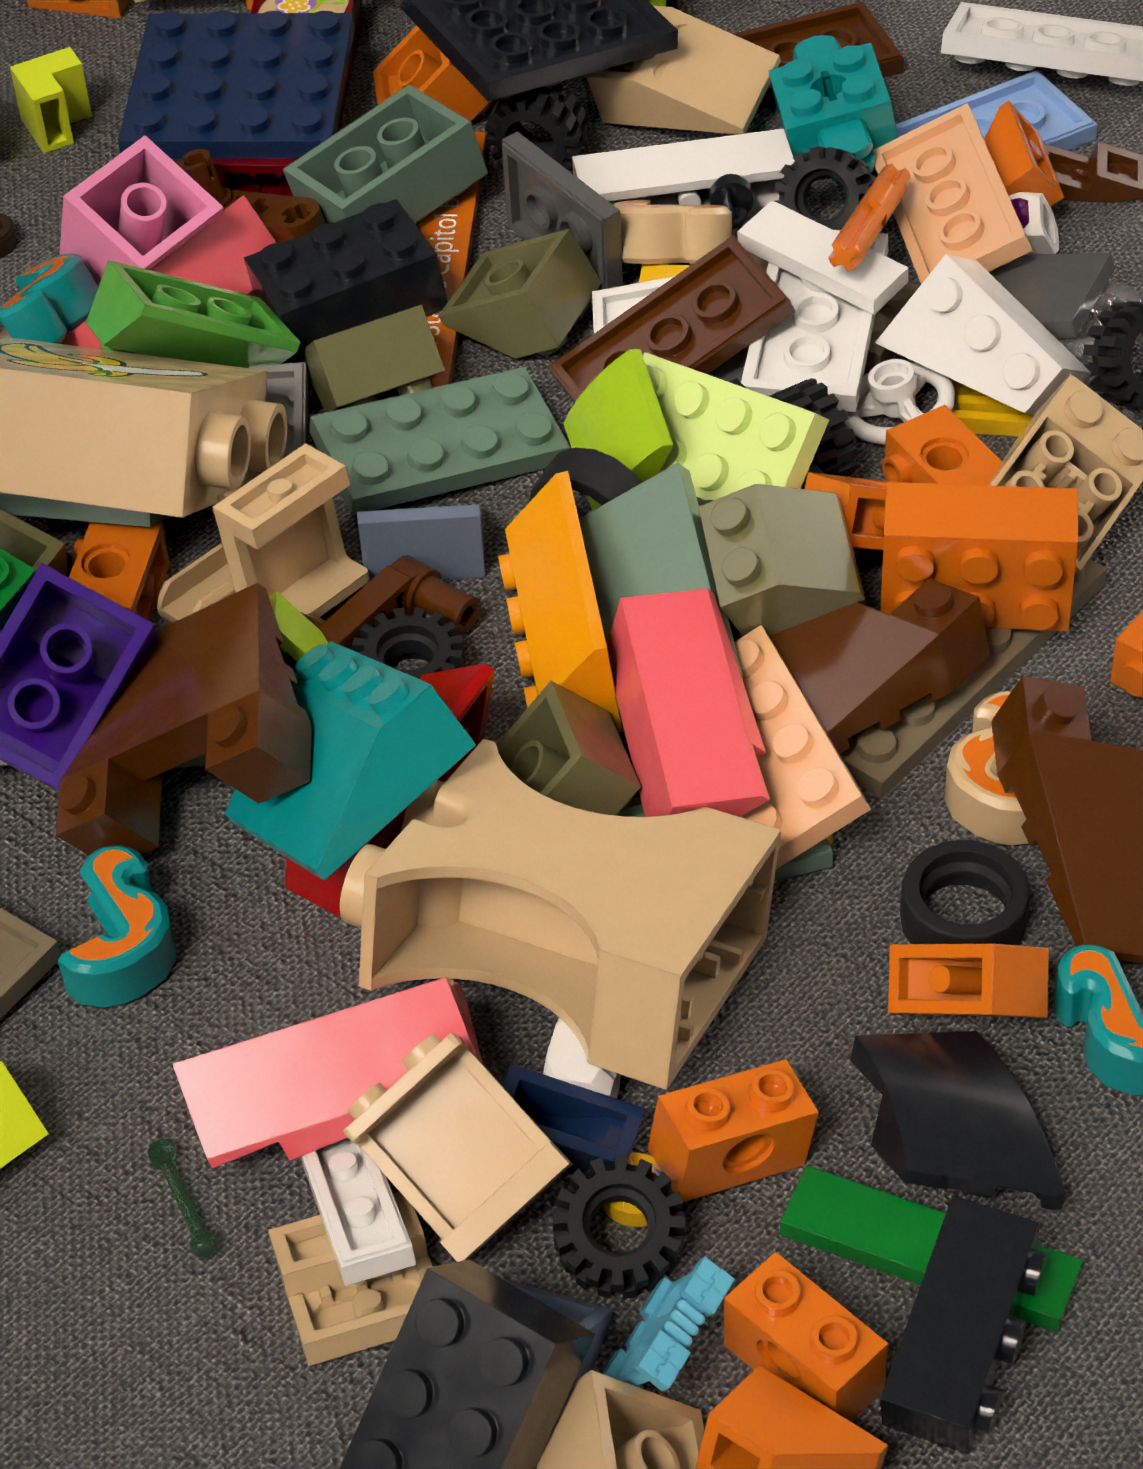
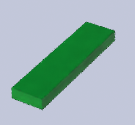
[780,1165,1083,1333]

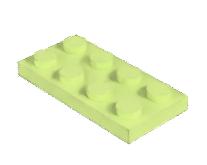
[643,352,829,500]

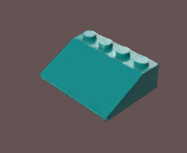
[224,641,476,880]

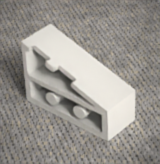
[875,254,1091,414]

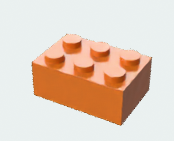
[880,482,1078,631]

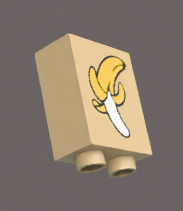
[0,337,287,517]

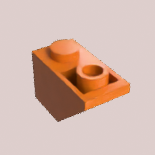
[695,1365,888,1469]

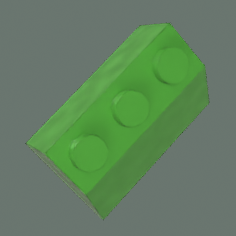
[86,260,301,368]

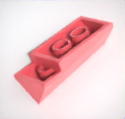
[61,195,277,354]
[607,589,770,817]
[172,977,483,1168]

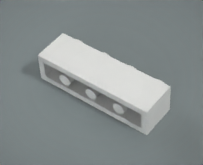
[572,129,795,217]

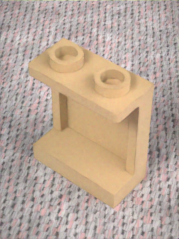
[212,443,370,617]
[343,1033,573,1262]

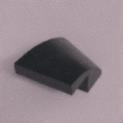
[850,1031,1066,1210]

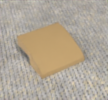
[268,1191,433,1366]

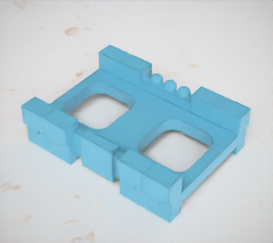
[602,1256,735,1392]

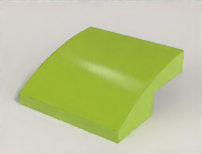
[563,349,673,511]

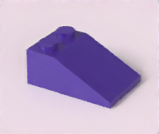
[0,563,156,792]

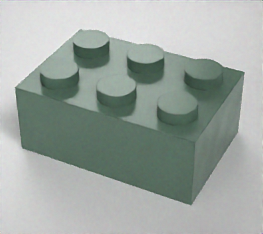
[283,84,488,224]

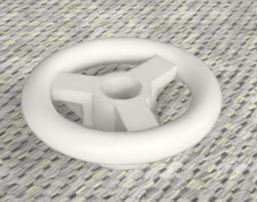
[844,359,955,445]

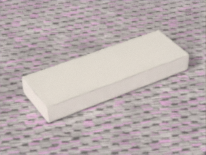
[737,200,908,315]
[300,1138,416,1286]

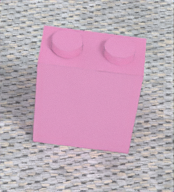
[59,135,224,286]

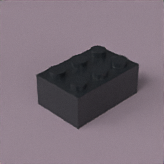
[244,199,448,363]
[340,1260,595,1469]

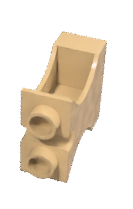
[340,739,781,1090]

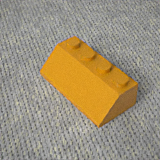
[498,471,623,733]

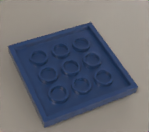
[118,11,354,159]

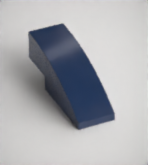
[491,1063,645,1173]

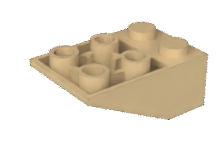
[586,6,781,134]
[988,374,1143,574]

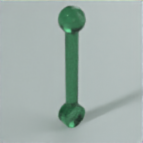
[147,1139,218,1259]

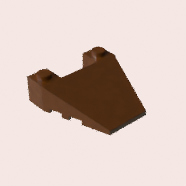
[728,578,990,754]
[56,583,311,856]
[991,676,1143,964]

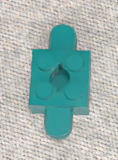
[768,35,898,182]

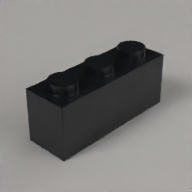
[880,1195,1049,1455]

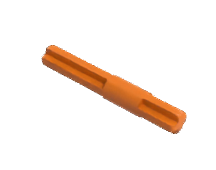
[828,163,911,272]

